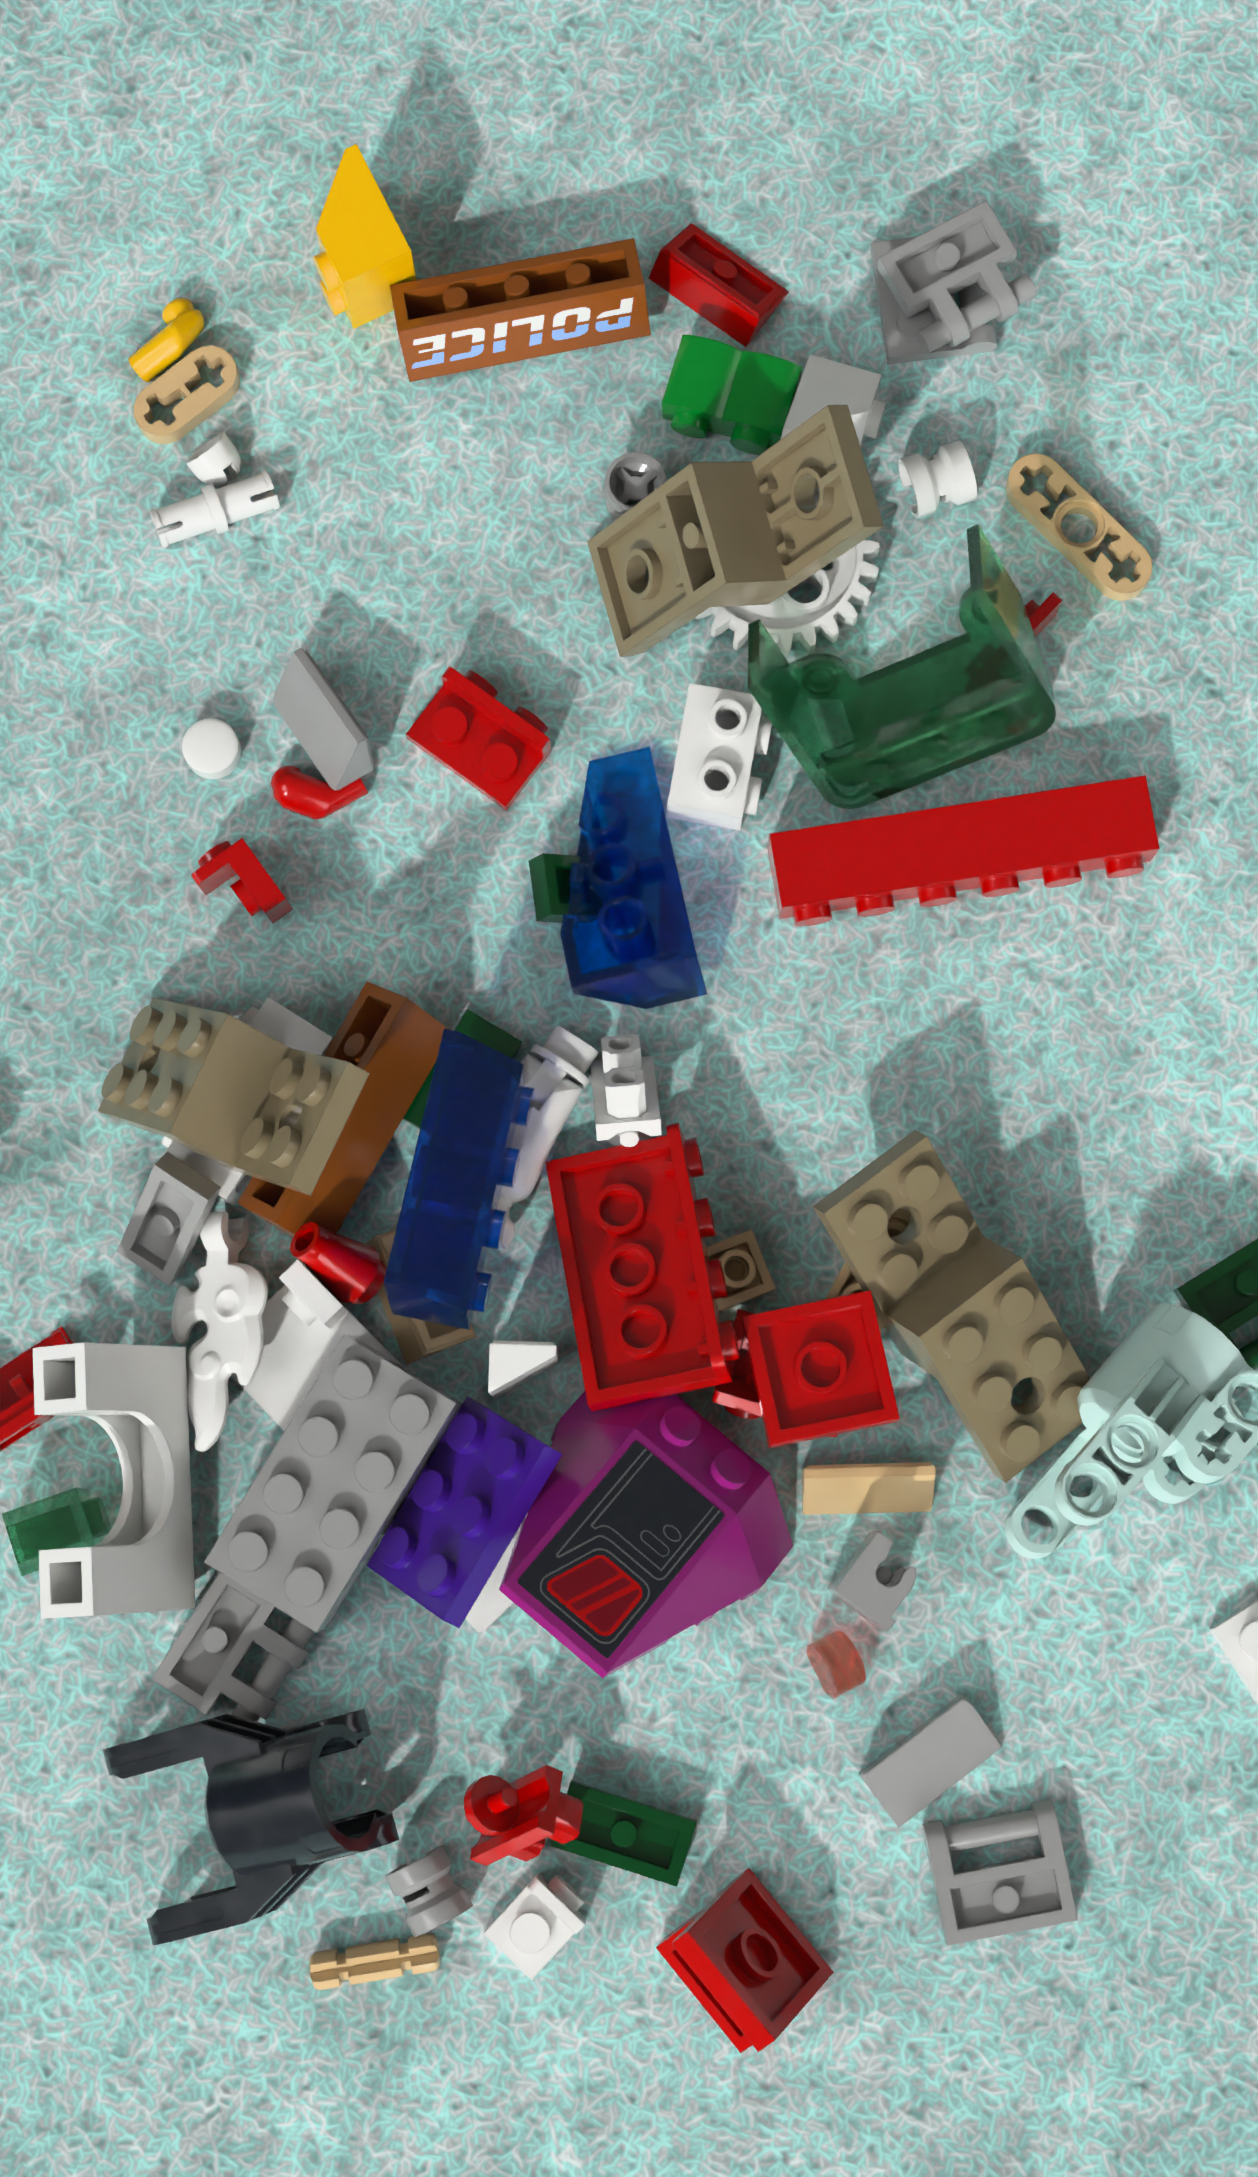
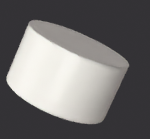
[182,718,241,779]

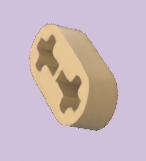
[133,345,240,444]

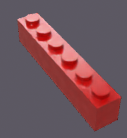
[767,775,1159,926]

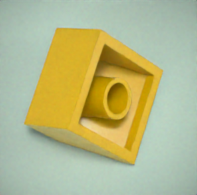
[313,144,416,329]

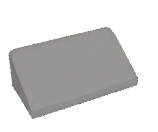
[273,648,374,790]
[859,1694,1002,1828]

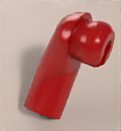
[271,765,368,819]

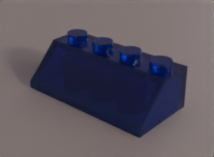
[384,1028,535,1330]

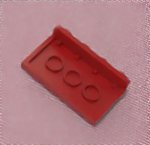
[545,1122,740,1412]

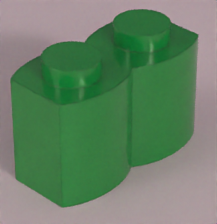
[661,335,802,455]

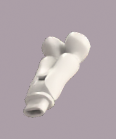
[406,1026,598,1249]

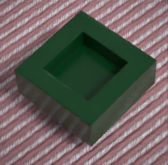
[529,853,602,924]

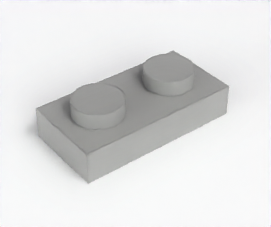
[117,1152,221,1286]

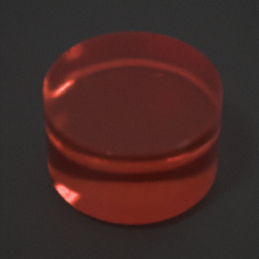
[806,1630,866,1699]

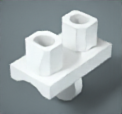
[590,1034,662,1147]

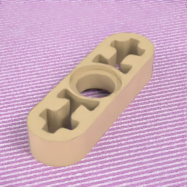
[1006,453,1152,601]

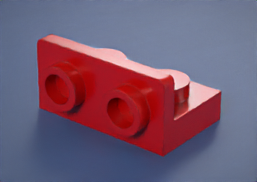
[406,666,551,811]

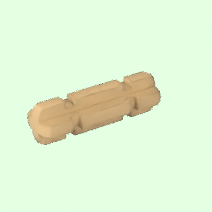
[309,1933,440,1990]

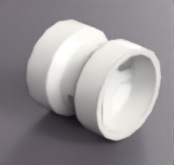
[898,440,977,518]

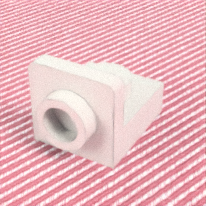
[484,1873,586,1980]

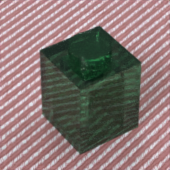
[2,1487,111,1576]

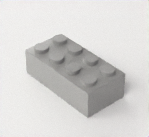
[204,1334,463,1633]

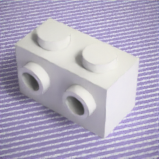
[667,683,773,831]

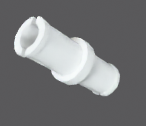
[149,470,280,548]

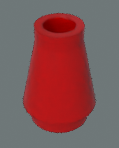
[290,1222,386,1304]

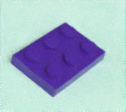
[366,1396,562,1628]

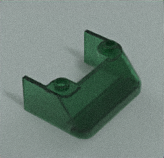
[748,524,1056,809]

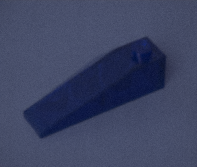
[560,746,708,1009]

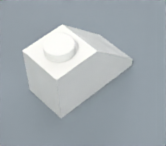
[781,354,886,448]

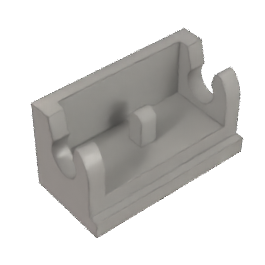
[827,1531,916,1632]

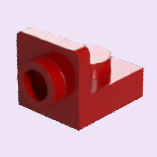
[191,838,293,923]

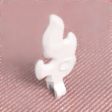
[171,1212,268,1452]

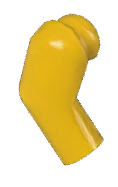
[128,297,204,383]

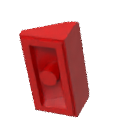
[648,223,789,347]

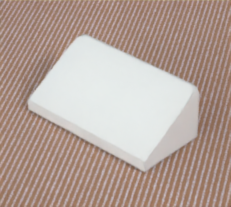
[488,1340,559,1399]

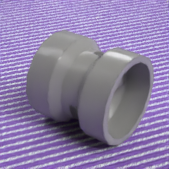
[604,452,667,521]
[385,1845,473,1937]

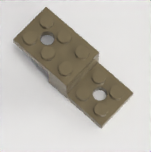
[587,405,884,657]
[98,997,370,1196]
[813,1130,1090,1483]

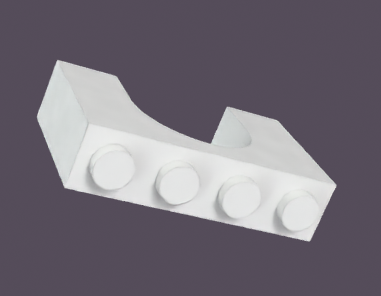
[33,1342,195,1619]

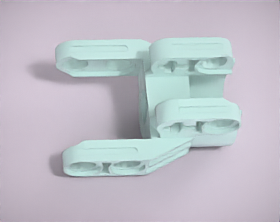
[1004,1303,1258,1559]

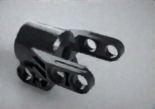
[103,1709,399,1945]

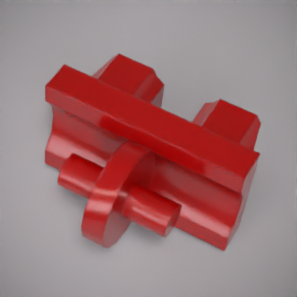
[464,1765,584,1866]

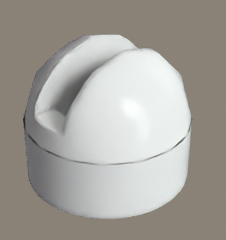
[185,432,241,488]

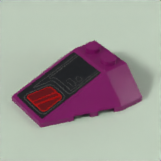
[499,1391,793,1678]

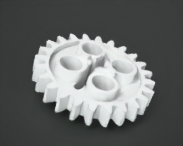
[695,488,880,659]

